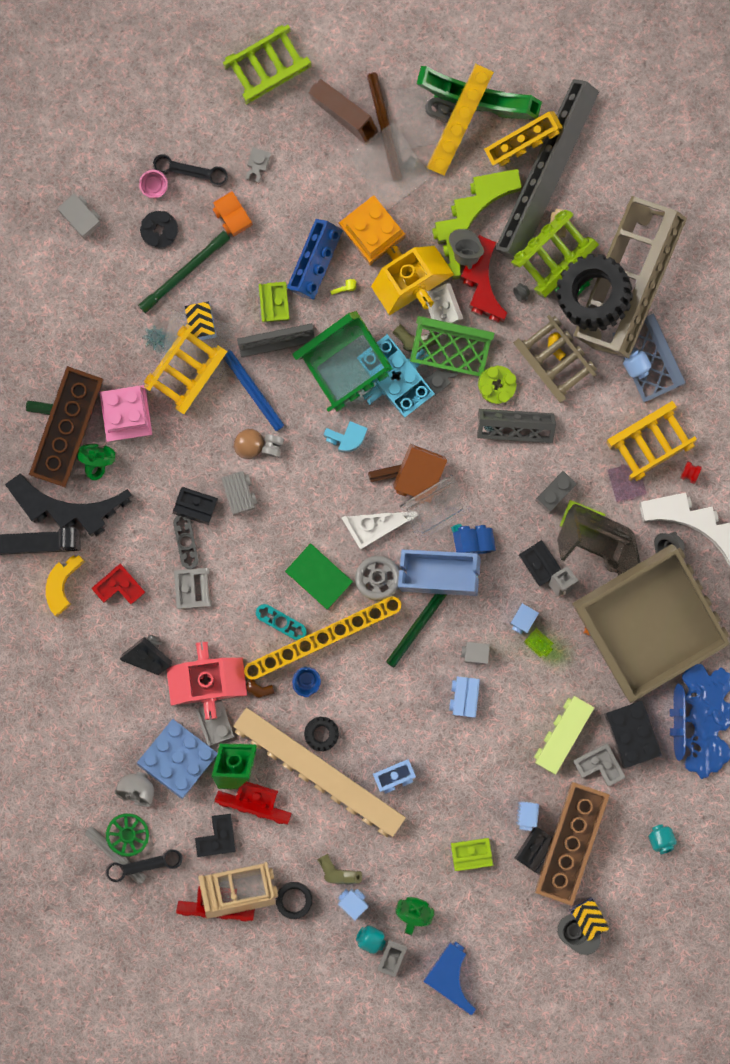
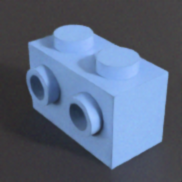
[373,759,416,794]
[338,888,368,921]

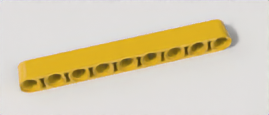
[244,596,401,680]

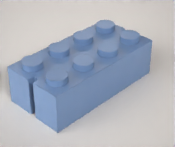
[398,549,481,596]

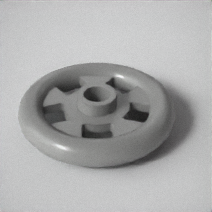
[355,556,399,600]

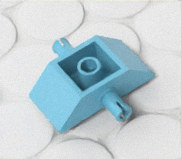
[357,334,435,418]

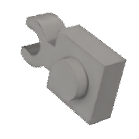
[246,147,271,183]

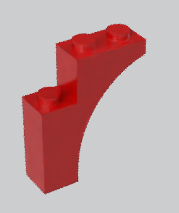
[460,235,507,323]

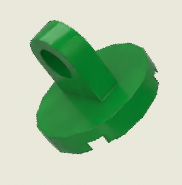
[77,444,116,481]
[396,897,435,936]

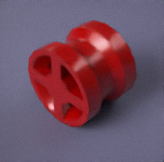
[680,461,702,484]

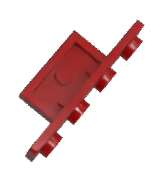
[214,781,292,825]
[176,886,255,922]

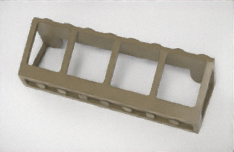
[573,196,687,358]

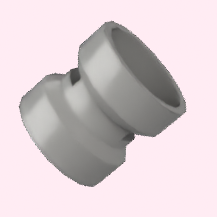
[261,434,284,458]

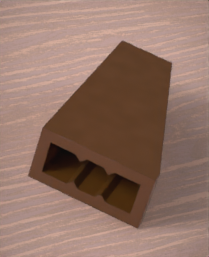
[308,79,378,145]

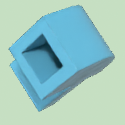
[323,421,368,453]

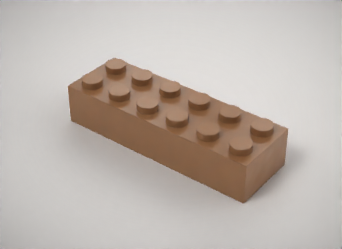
[534,782,610,906]

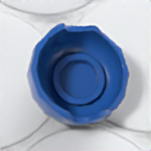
[292,667,321,697]

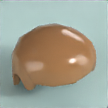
[233,429,264,459]

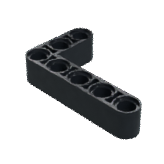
[0,528,81,555]

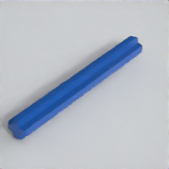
[223,350,284,431]

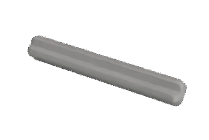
[85,827,147,884]

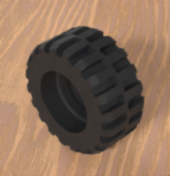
[556,254,633,331]

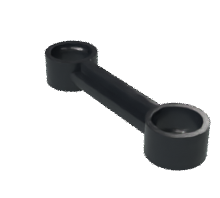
[153,154,228,187]
[105,849,183,882]

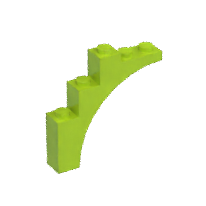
[432,169,522,280]

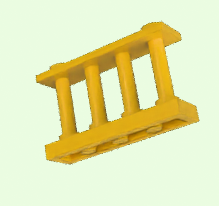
[144,324,228,414]
[606,401,697,482]

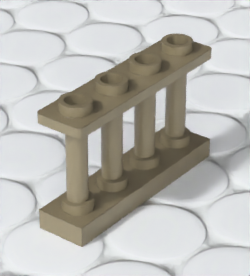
[513,314,597,403]

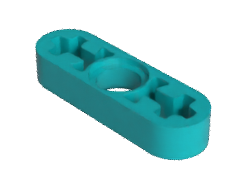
[256,604,307,640]

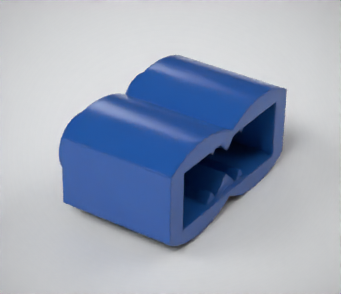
[453,525,496,555]

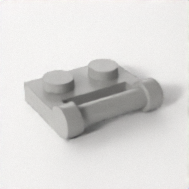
[174,568,212,609]

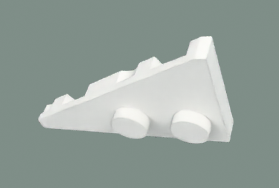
[341,511,418,550]

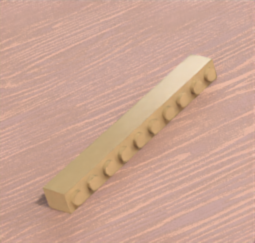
[233,708,406,837]

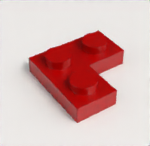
[91,563,146,605]

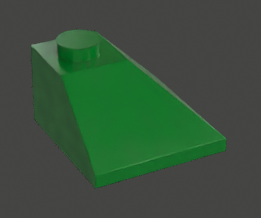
[212,744,257,789]

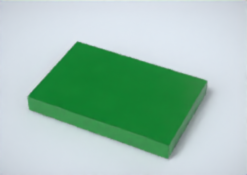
[285,543,353,610]

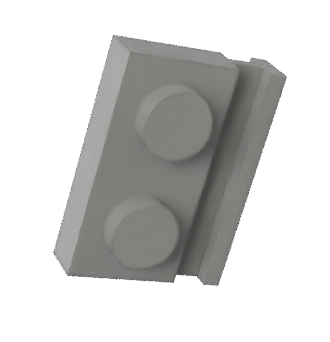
[196,701,235,746]

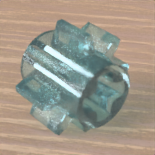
[142,325,166,350]

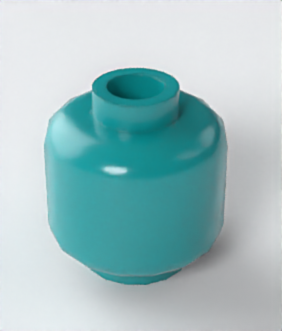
[648,824,677,855]
[356,925,386,954]

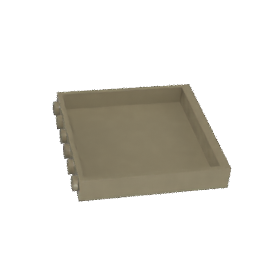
[572,544,730,703]

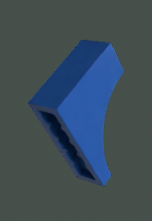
[423,941,476,1016]

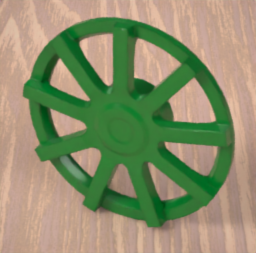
[105,813,149,857]

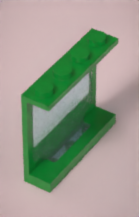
[292,311,393,412]

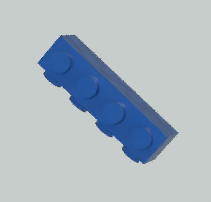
[287,219,343,300]

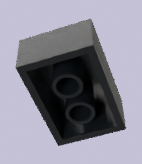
[604,701,662,768]

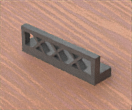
[477,409,556,443]

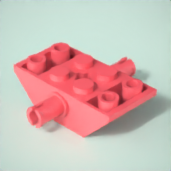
[166,642,247,720]

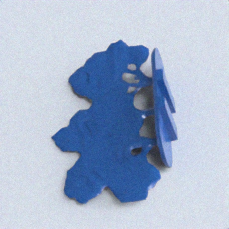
[670,664,730,779]

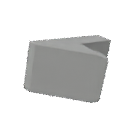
[377,940,407,977]

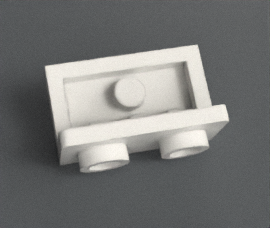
[426,283,463,323]

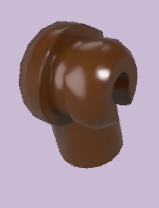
[246,680,275,698]

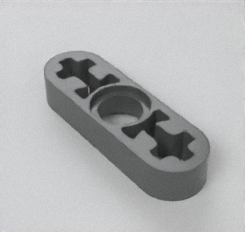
[173,515,199,569]

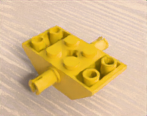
[371,246,454,316]

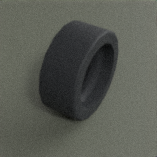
[276,882,312,919]

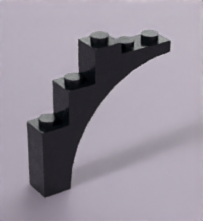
[5,473,133,537]

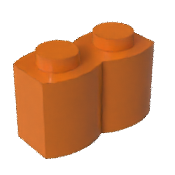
[212,191,253,237]

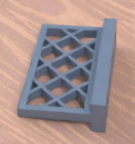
[612,313,686,403]

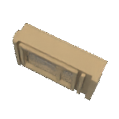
[198,862,278,919]

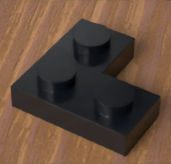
[195,813,236,857]

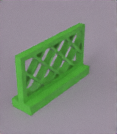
[410,316,495,376]

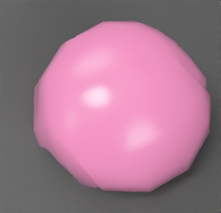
[139,169,168,198]

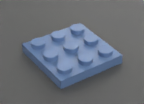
[136,719,217,799]

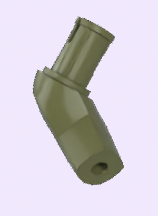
[392,324,440,351]
[317,854,362,884]

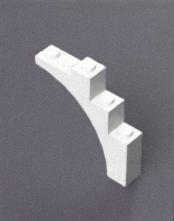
[639,493,730,567]

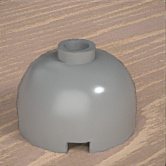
[115,772,154,807]

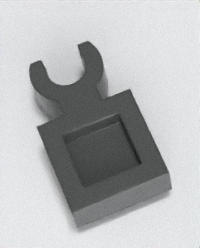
[424,363,459,395]

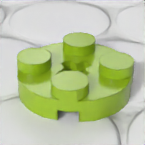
[478,366,517,404]

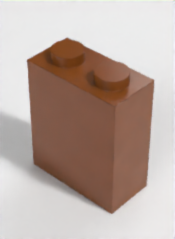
[393,443,447,503]

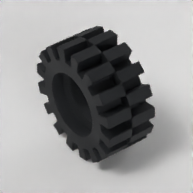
[304,717,339,751]

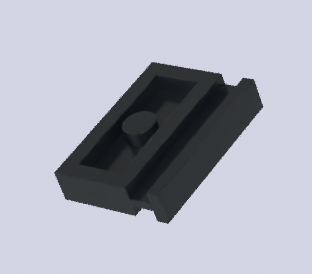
[172,487,218,525]
[518,540,562,587]
[514,827,552,874]

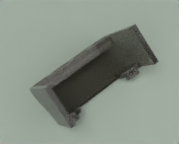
[557,504,641,576]

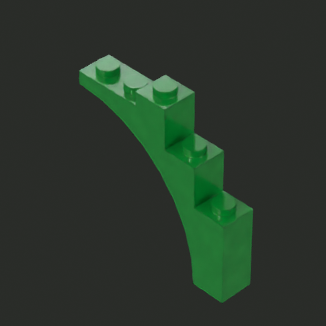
[416,66,542,120]

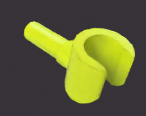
[330,279,356,295]

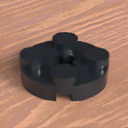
[140,211,178,249]

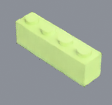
[534,696,594,775]

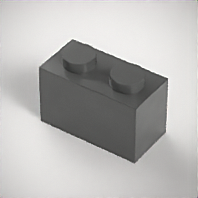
[535,471,577,513]

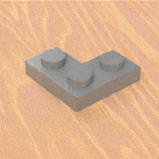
[573,743,625,786]

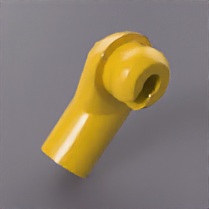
[548,332,566,361]

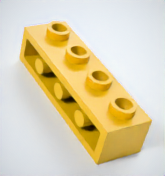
[484,111,563,167]

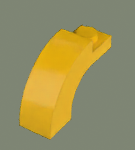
[46,555,85,617]

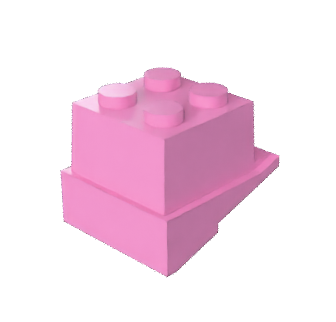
[99,385,152,442]

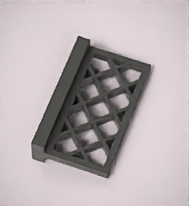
[237,323,315,358]

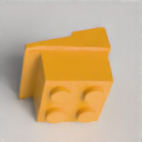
[338,195,406,265]

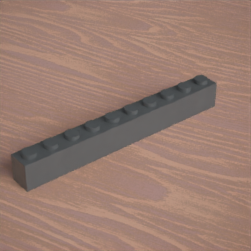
[495,79,600,260]

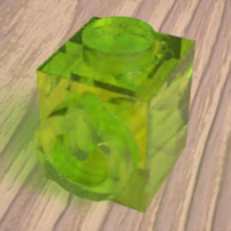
[523,628,554,658]

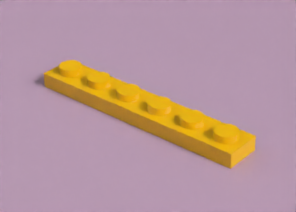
[427,63,494,176]

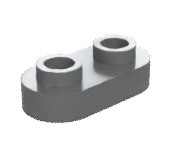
[425,97,456,123]

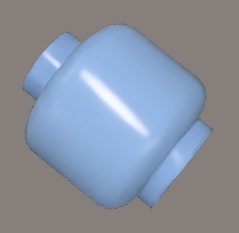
[623,349,652,379]

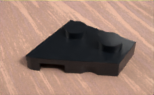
[120,637,172,675]

